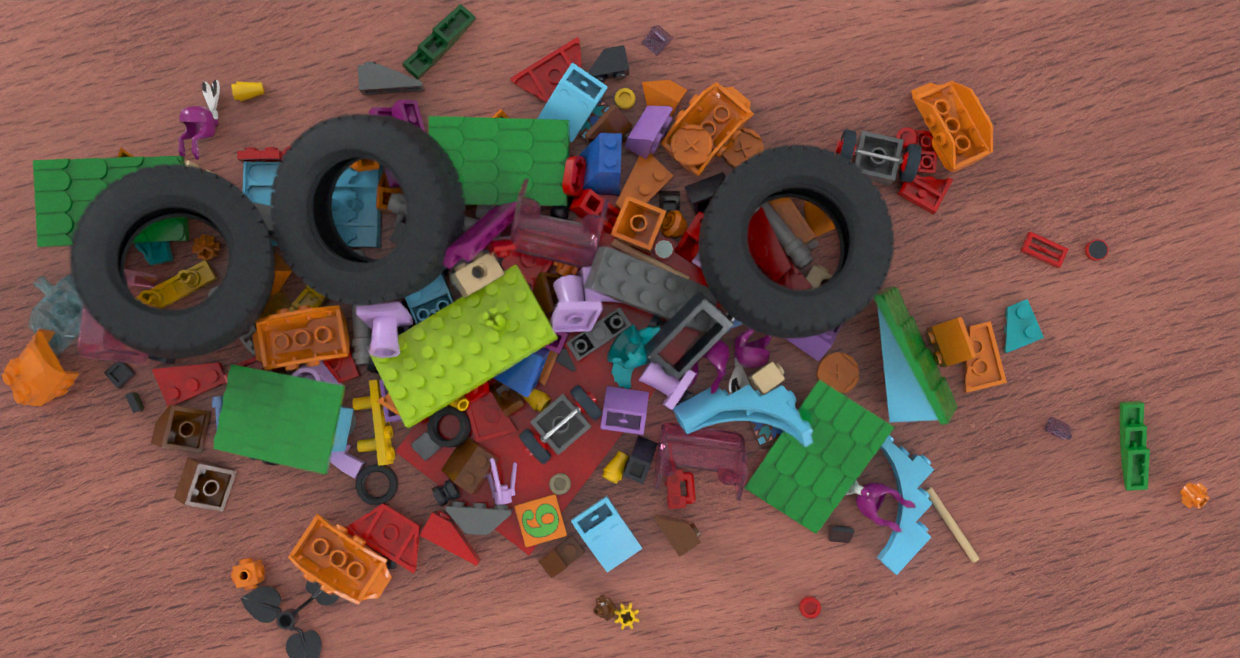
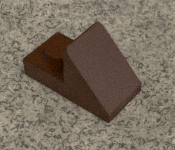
[489,381,524,417]
[538,535,585,578]

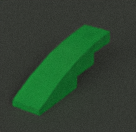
[1119,401,1150,491]

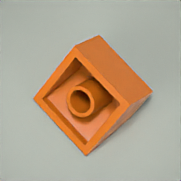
[611,195,666,254]
[926,316,977,367]

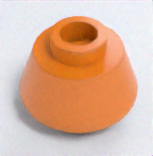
[661,210,687,238]

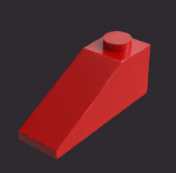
[569,189,620,234]
[420,510,481,566]

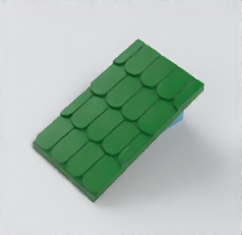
[429,116,570,206]
[33,156,190,248]
[874,286,958,424]
[213,364,354,474]
[743,380,894,534]

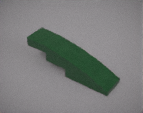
[402,4,476,80]

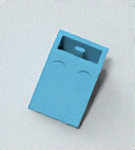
[537,63,608,143]
[405,274,455,325]
[571,495,643,572]

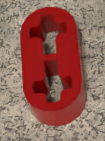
[562,156,586,196]

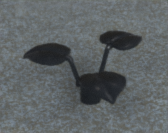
[241,580,340,658]

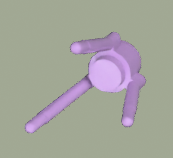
[487,458,517,505]

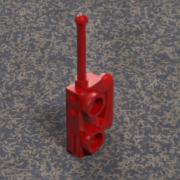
[664,431,696,509]

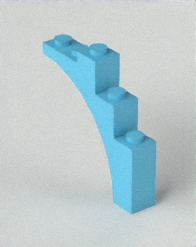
[673,385,813,447]
[876,435,934,575]

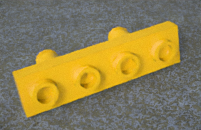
[136,260,217,309]
[353,380,395,466]

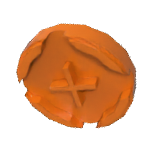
[671,124,713,167]
[723,128,764,168]
[817,352,859,394]

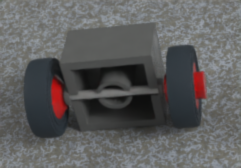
[835,129,922,185]
[519,385,602,464]

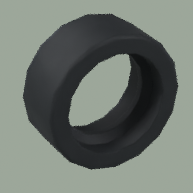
[427,406,471,448]
[355,464,398,505]

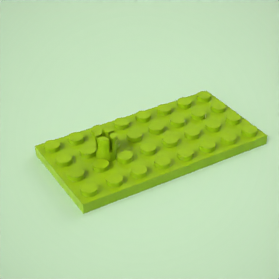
[370,264,558,428]

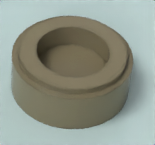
[549,473,571,495]

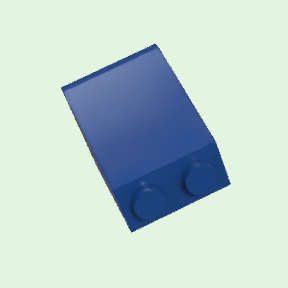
[580,133,622,195]
[493,347,550,397]

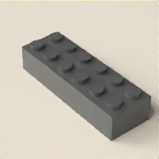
[584,247,718,332]

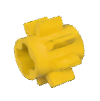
[614,602,640,630]

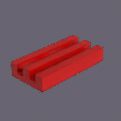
[1020,231,1069,268]

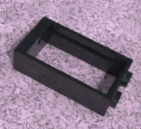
[644,290,734,379]

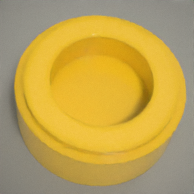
[615,88,635,110]

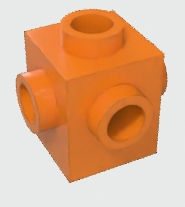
[231,557,265,590]

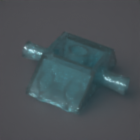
[27,274,105,355]

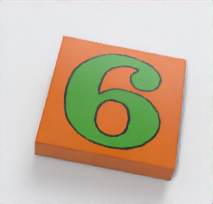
[514,494,567,547]

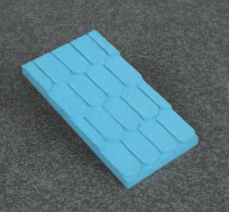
[243,161,383,248]

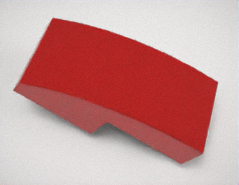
[915,130,937,173]
[484,239,516,258]

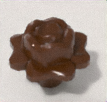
[593,595,615,621]

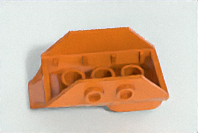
[911,80,993,172]
[661,82,754,176]
[252,305,350,371]
[2,329,79,406]
[288,513,392,605]

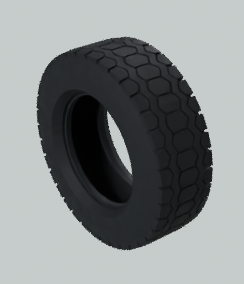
[270,114,465,305]
[699,145,894,338]
[70,164,275,359]

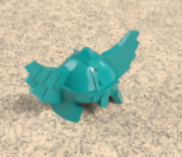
[607,324,660,389]

